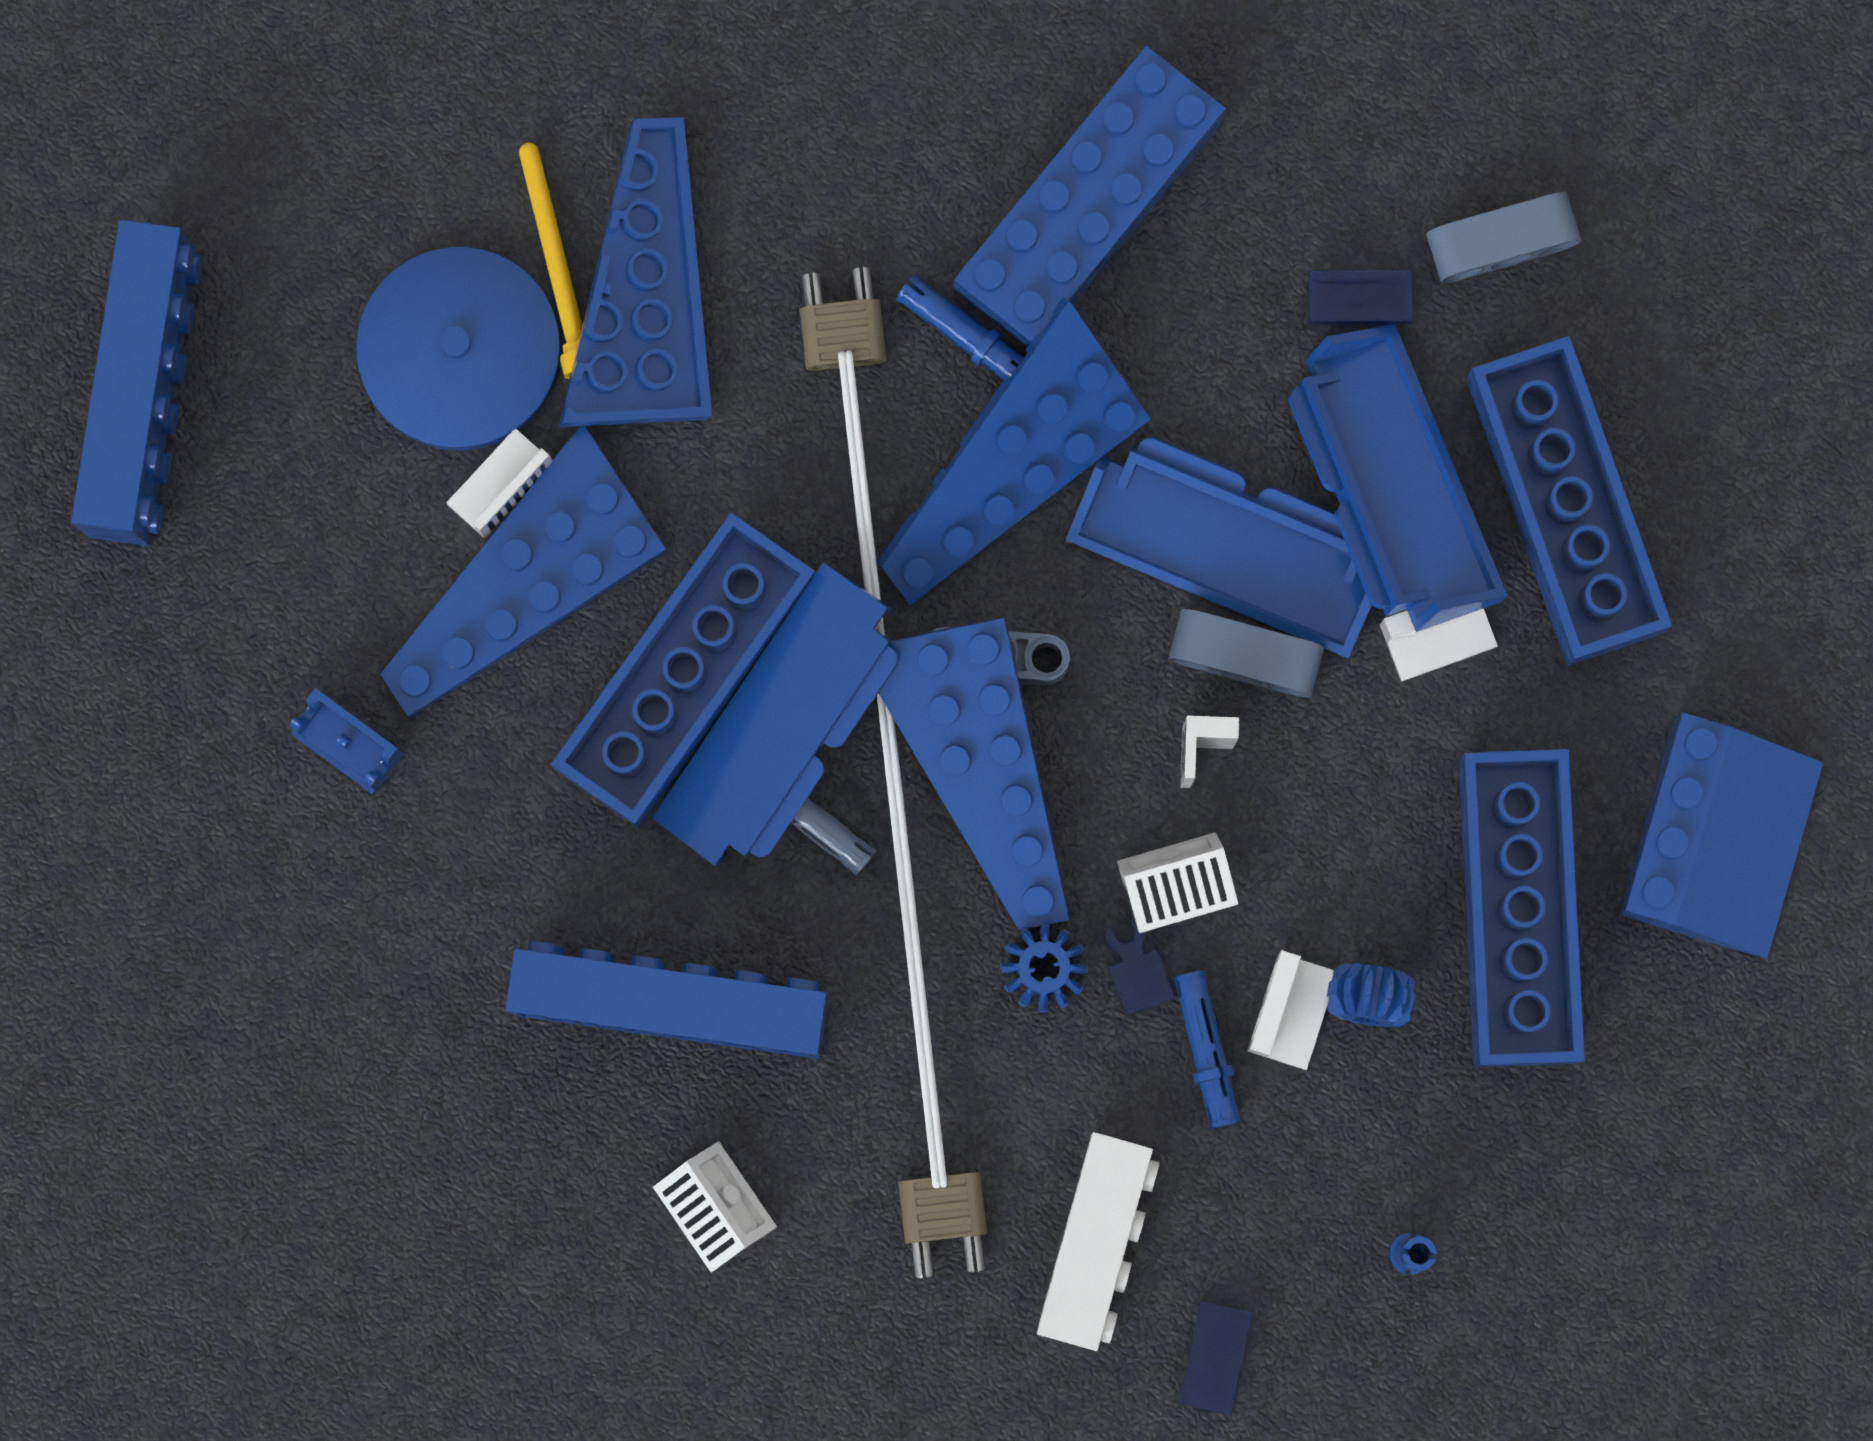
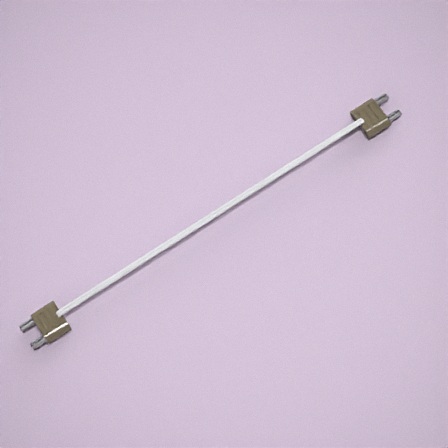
[799,266,987,1279]

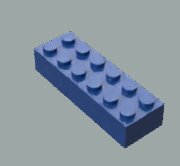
[954,46,1226,349]
[71,220,202,546]
[1466,336,1672,666]
[550,513,815,829]
[1458,749,1585,1068]
[505,941,829,1059]

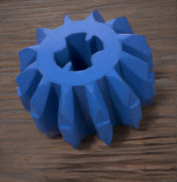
[1000,924,1088,1013]
[1327,962,1417,1028]

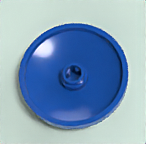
[356,247,561,451]

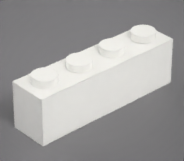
[1036,1132,1160,1351]

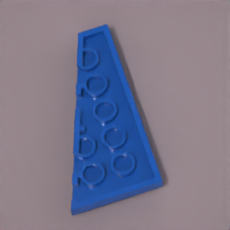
[559,117,712,427]
[876,297,1151,606]
[380,426,667,719]
[878,616,1070,930]

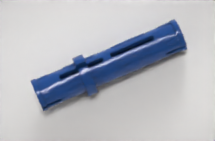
[896,274,1024,380]
[1173,970,1242,1129]
[1389,1233,1437,1274]

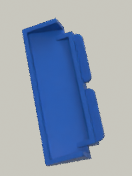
[1288,324,1508,632]
[1065,437,1372,659]
[652,562,898,866]

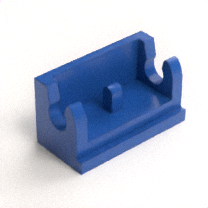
[290,688,404,795]

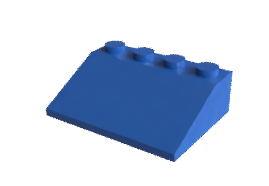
[1617,712,1824,959]

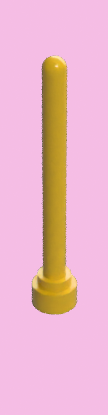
[519,142,583,379]

